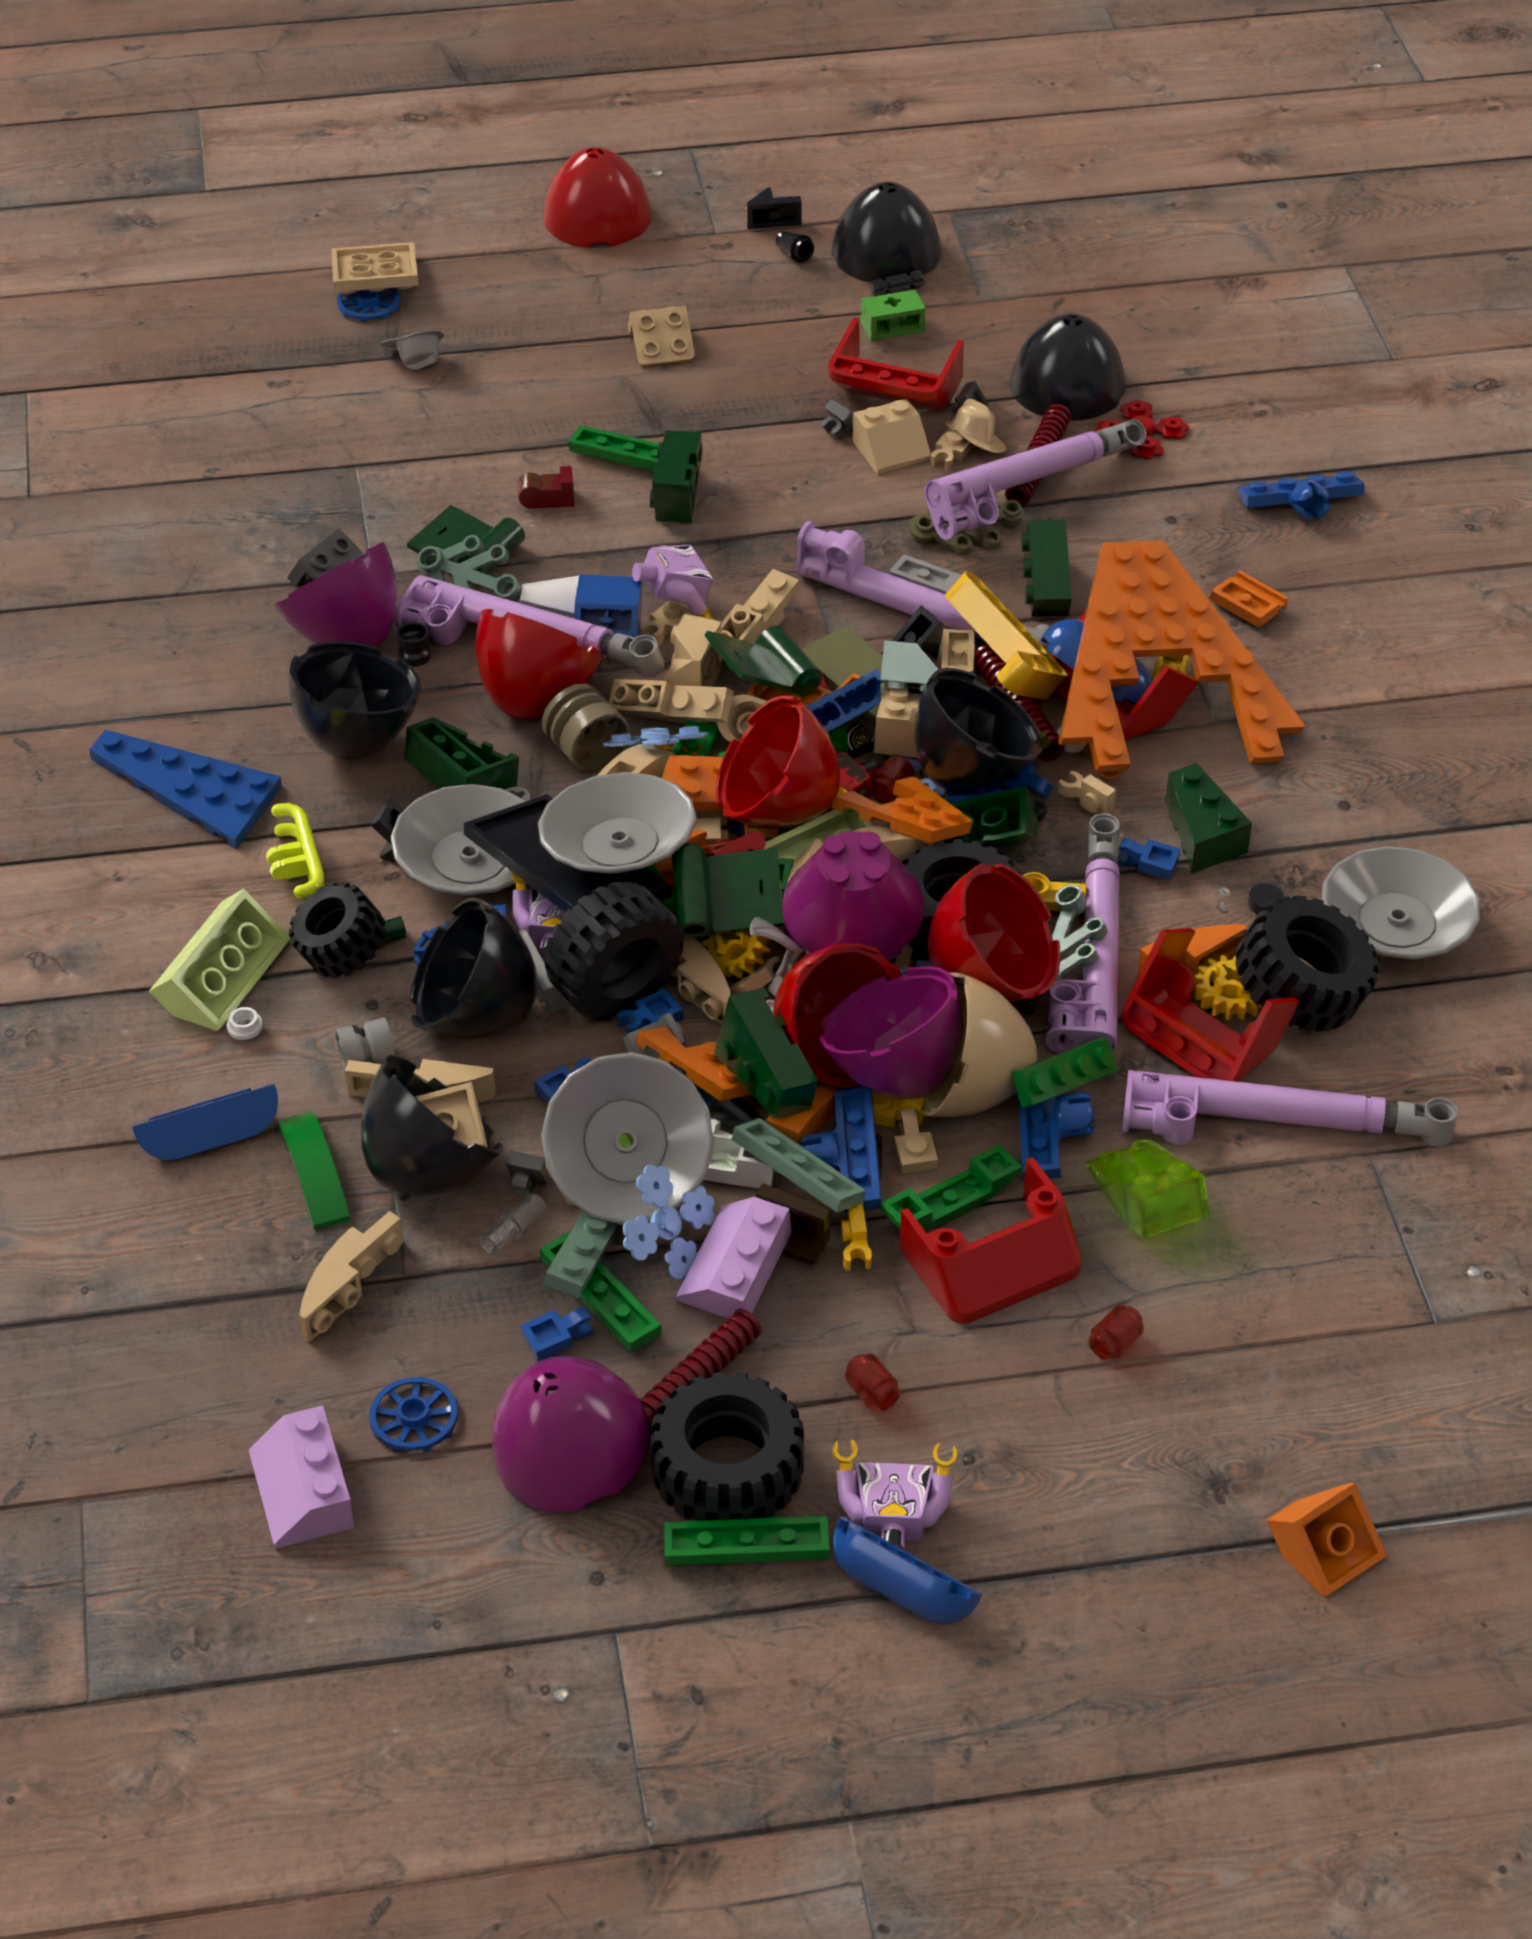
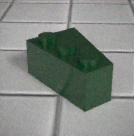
[404,717,519,790]
[1165,763,1252,874]
[714,987,819,1119]

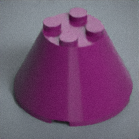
[782,831,924,961]

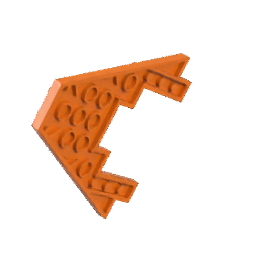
[1059,541,1305,772]

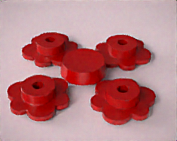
[1095,400,1189,459]

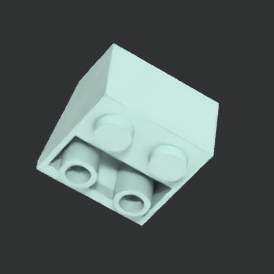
[880,640,938,694]

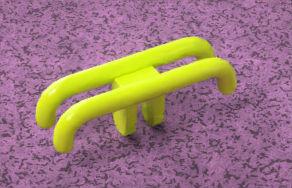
[266,803,325,898]

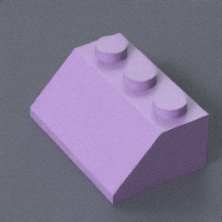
[676,1197,792,1318]
[249,1405,355,1549]

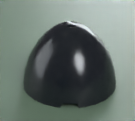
[831,181,941,282]
[1010,313,1126,421]
[289,641,421,760]
[914,668,1042,792]
[410,897,538,1038]
[361,1055,503,1193]

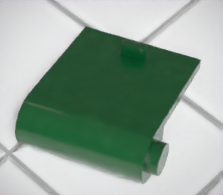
[407,505,525,574]
[704,626,822,695]
[672,843,785,937]

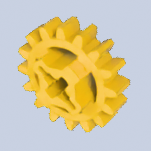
[702,930,772,978]
[1194,954,1263,1020]

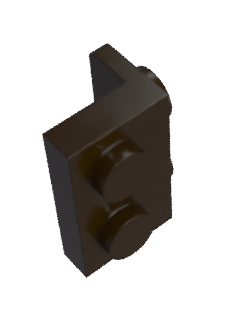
[756,1184,831,1264]

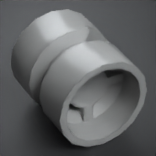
[335,1017,395,1072]

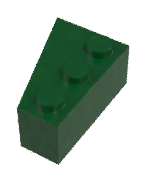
[650,430,703,523]
[1021,520,1072,617]

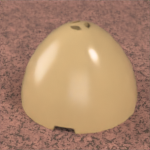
[922,973,1037,1117]

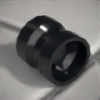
[397,622,431,667]

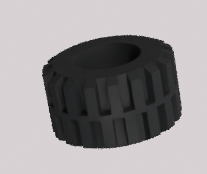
[289,882,386,978]

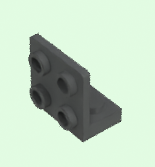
[287,528,364,586]

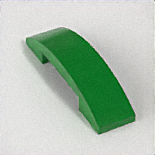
[277,1111,351,1230]
[880,1144,1022,1230]

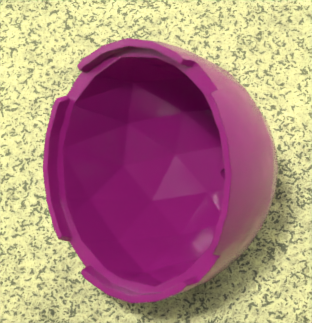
[274,542,397,647]
[819,966,963,1099]
[491,1356,650,1513]

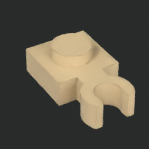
[931,428,974,471]
[640,601,694,645]

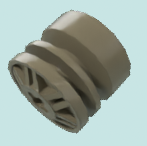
[542,684,629,772]

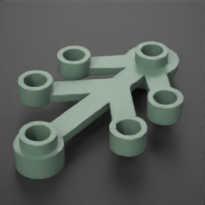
[417,535,522,601]
[1042,885,1108,995]

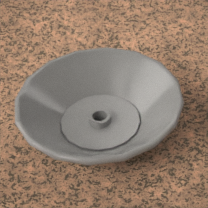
[538,772,697,874]
[390,784,526,896]
[1322,846,1480,960]
[541,1052,714,1225]

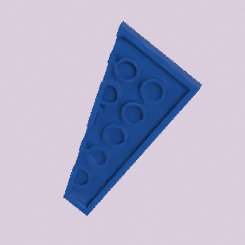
[89,730,282,849]

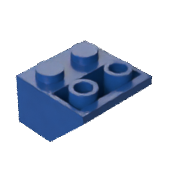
[574,575,642,638]

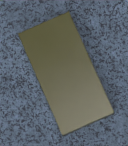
[800,626,922,726]

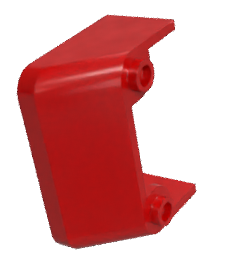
[828,317,964,411]
[1052,609,1199,741]
[1121,928,1300,1082]
[899,1157,1082,1323]

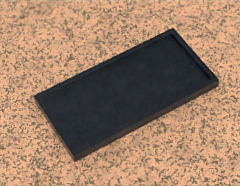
[463,794,671,913]

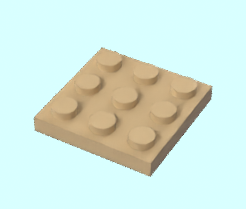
[331,242,419,294]

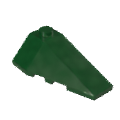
[944,786,1038,845]

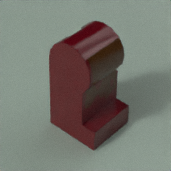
[517,466,575,509]

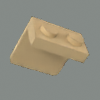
[628,306,695,367]

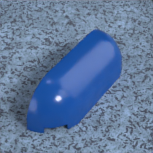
[1040,619,1152,706]
[806,668,883,733]
[132,1084,278,1160]
[833,1516,983,1624]

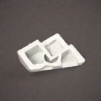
[518,576,579,618]
[704,1119,774,1189]

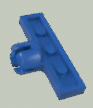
[1239,472,1365,520]
[1018,1060,1095,1180]
[801,1087,882,1213]

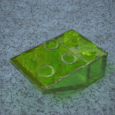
[1086,1139,1210,1239]

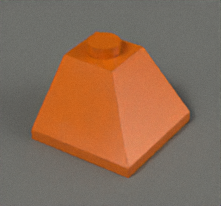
[1267,1483,1387,1596]

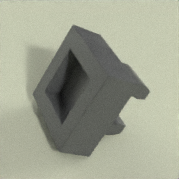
[950,381,988,416]
[821,399,853,439]
[505,1150,550,1197]

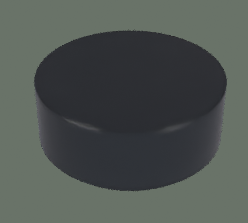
[1248,883,1284,914]

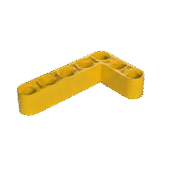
[945,571,1068,700]

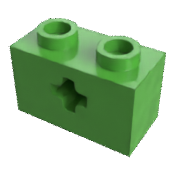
[861,290,926,341]

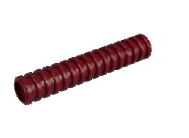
[1005,404,1072,507]
[974,644,1064,761]
[640,1308,762,1436]

